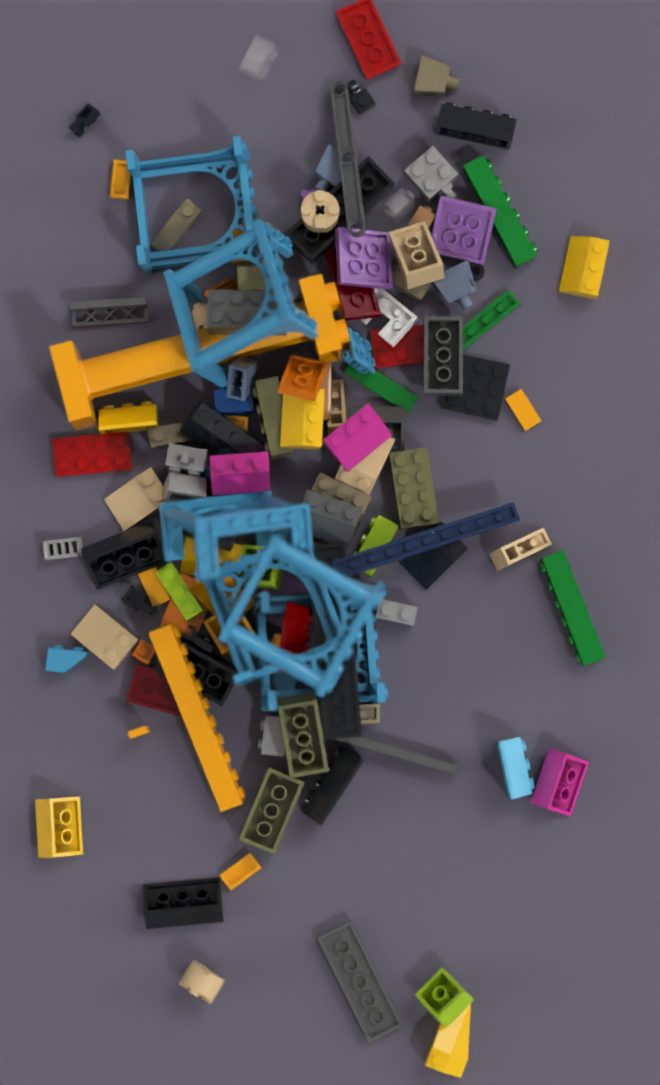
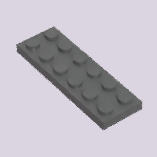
[317,920,404,1043]

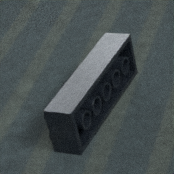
[285,156,395,265]

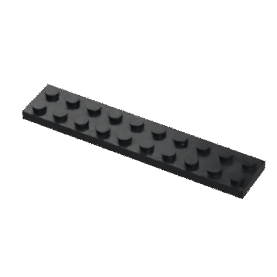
[311,543,362,740]

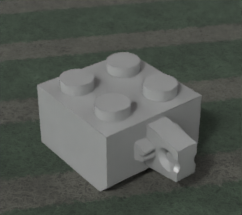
[404,146,458,202]
[165,443,209,477]

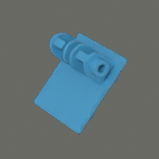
[342,327,375,374]

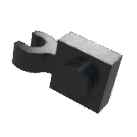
[347,79,376,115]
[69,103,101,138]
[121,585,156,615]
[183,625,215,653]

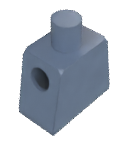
[315,144,351,191]
[434,261,477,310]
[227,357,257,402]

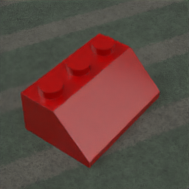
[279,602,313,672]

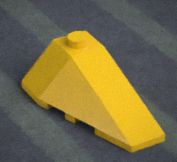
[425,1004,471,1077]

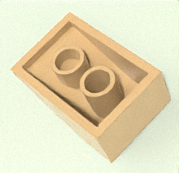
[389,221,444,289]
[335,437,395,495]
[104,467,164,531]
[71,604,139,670]

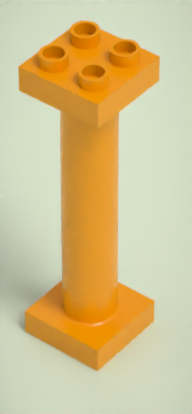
[49,274,350,430]

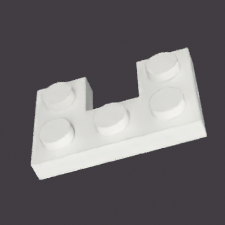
[359,288,419,347]

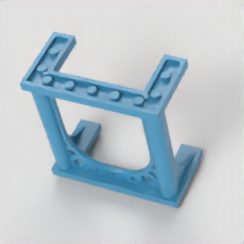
[125,136,261,274]
[163,219,319,388]
[159,490,313,579]
[218,527,387,697]
[194,536,344,686]
[254,592,388,711]

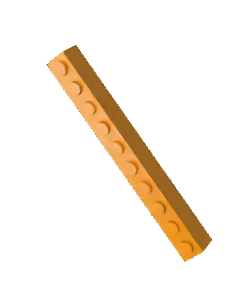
[149,622,246,812]

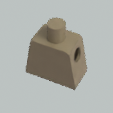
[413,55,460,96]

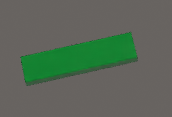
[463,289,521,351]
[344,365,419,414]

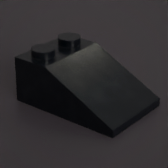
[400,522,468,590]

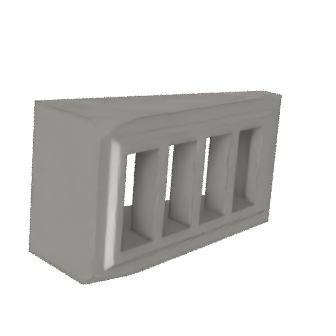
[42,537,83,561]

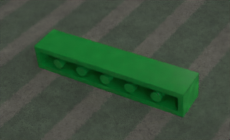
[462,155,538,269]
[539,550,606,666]

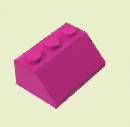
[323,403,392,472]
[209,452,270,496]
[531,748,589,817]

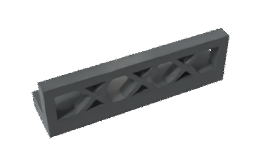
[70,297,149,327]

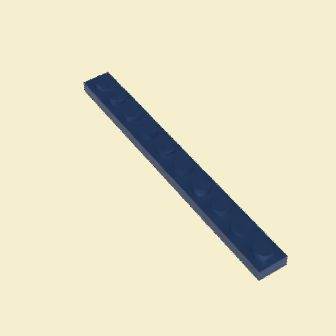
[331,502,520,577]

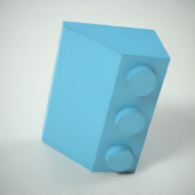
[496,737,535,799]

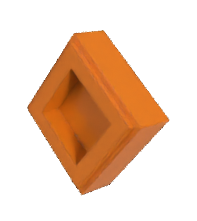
[132,639,156,665]

